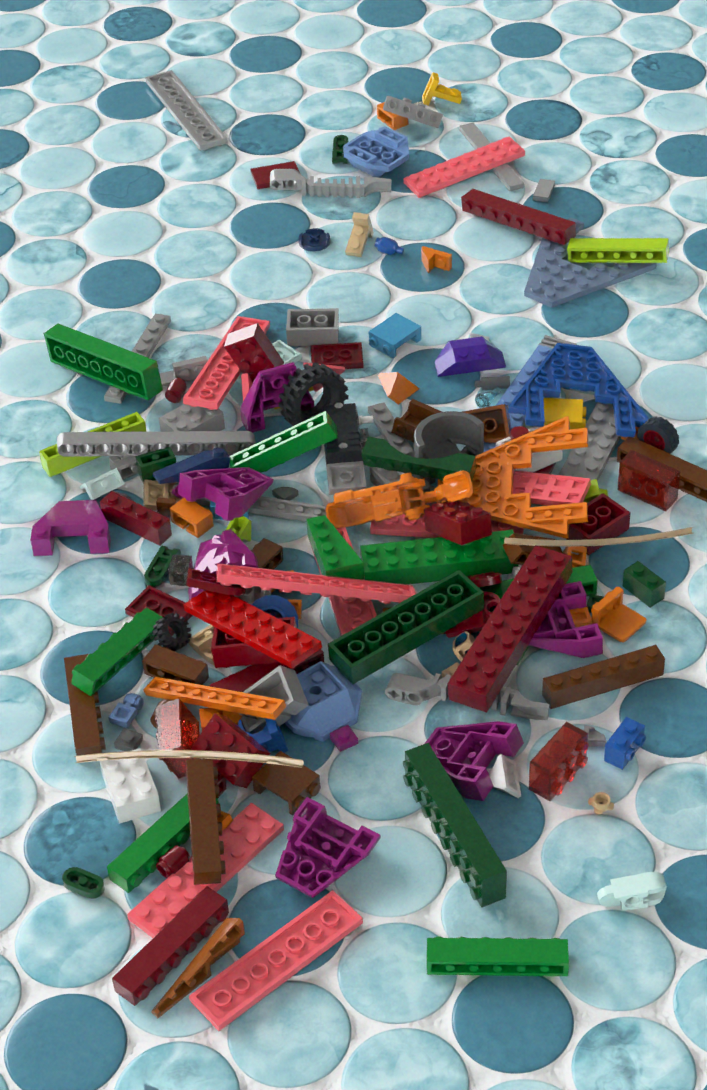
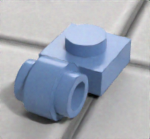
[108,693,144,728]

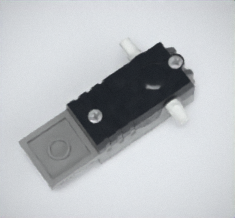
[321,401,373,495]

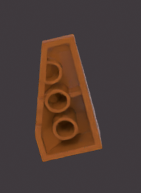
[462,404,511,443]

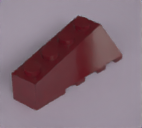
[100,491,172,546]

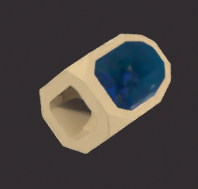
[453,631,475,661]

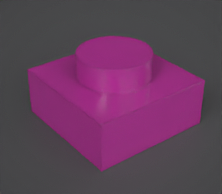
[330,725,358,752]

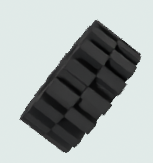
[153,613,192,651]

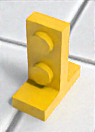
[422,72,462,106]

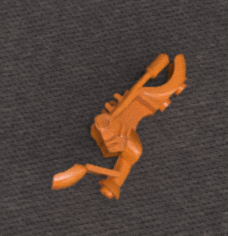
[326,470,473,529]

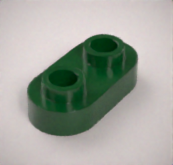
[62,867,105,899]

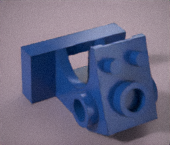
[238,718,289,753]

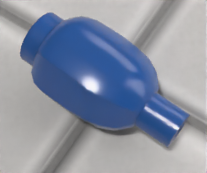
[374,237,404,255]

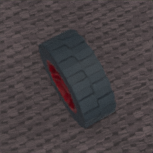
[637,416,679,454]

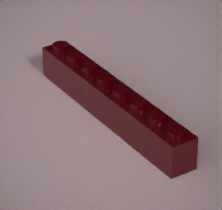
[461,189,576,245]

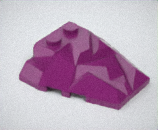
[188,529,259,600]
[275,797,381,898]

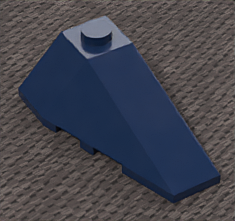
[153,448,230,484]

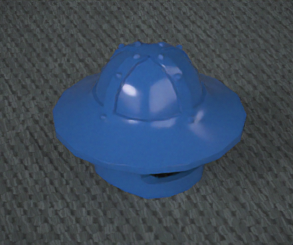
[251,595,298,629]

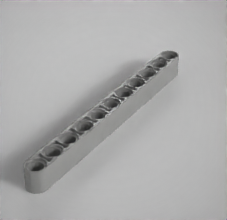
[57,431,256,457]

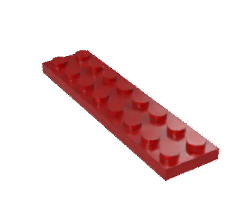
[183,590,322,669]

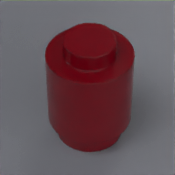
[165,378,187,403]
[156,846,190,878]

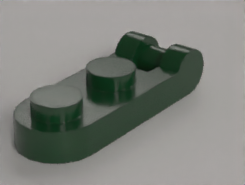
[332,135,349,164]
[144,546,181,587]

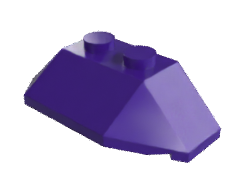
[434,336,506,377]

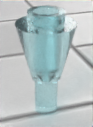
[475,387,501,408]

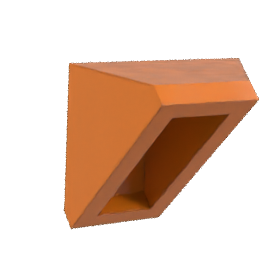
[378,372,420,405]

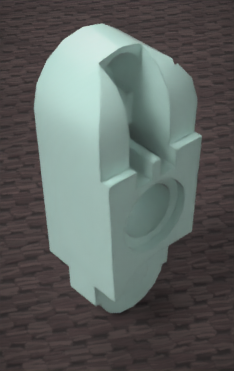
[597,872,667,911]

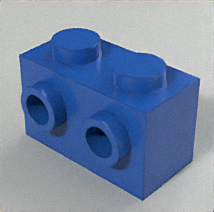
[604,717,646,770]

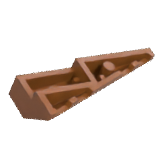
[151,918,245,1019]

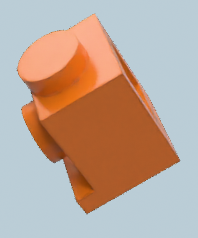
[563,546,587,568]

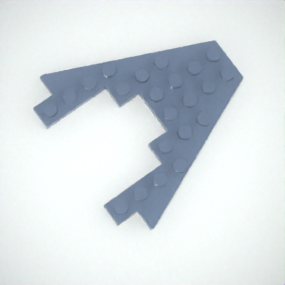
[524,217,657,308]

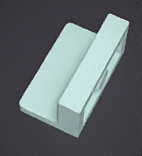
[80,468,125,500]

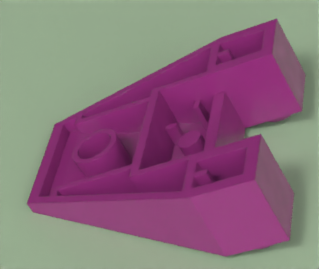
[240,362,315,433]
[178,467,274,521]
[30,500,111,556]
[529,581,603,658]
[424,721,524,801]

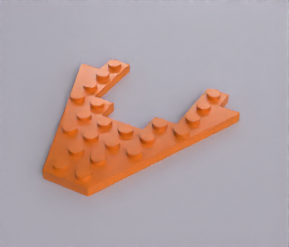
[437,416,588,539]

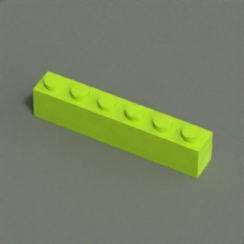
[567,238,669,263]
[39,412,147,477]

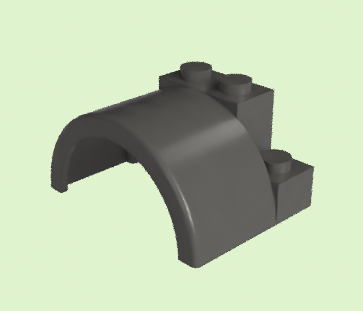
[412,411,484,484]

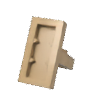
[345,212,374,257]

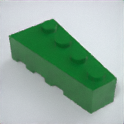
[306,515,364,580]

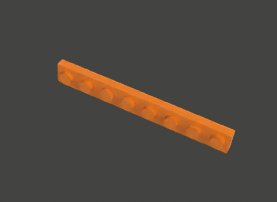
[143,677,287,720]

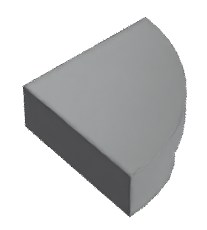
[584,725,606,747]

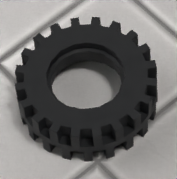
[279,362,349,426]

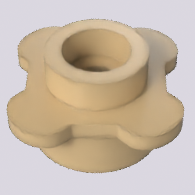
[588,792,614,815]

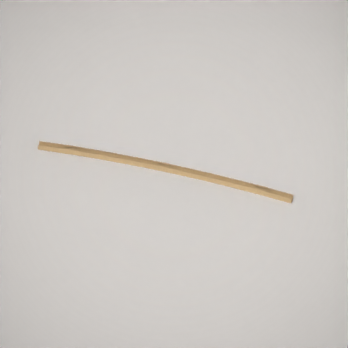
[504,527,693,546]
[74,750,304,768]

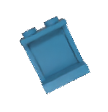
[368,313,421,358]

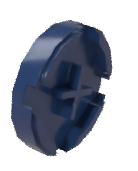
[298,228,331,252]

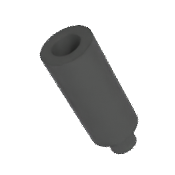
[475,376,510,390]

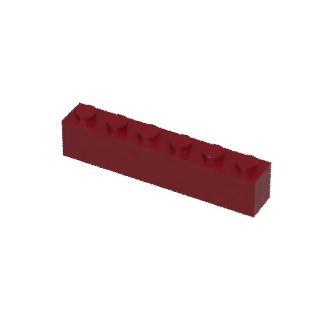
[208,649,325,692]
[112,886,229,1006]

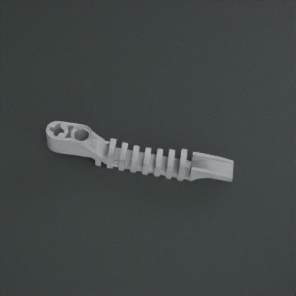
[270,169,391,198]
[385,673,549,720]

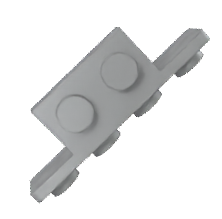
[383,96,443,128]
[159,356,208,387]

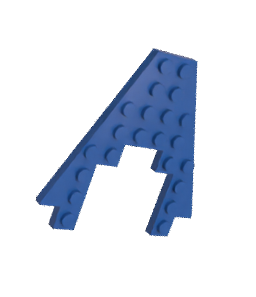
[508,343,649,437]

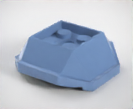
[343,127,409,178]
[285,661,362,742]

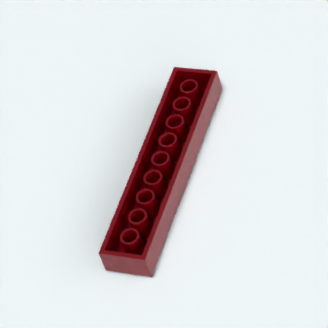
[447,545,572,713]

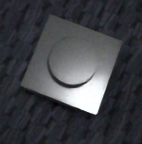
[114,728,143,751]

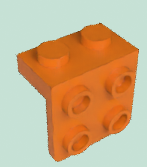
[591,586,646,642]

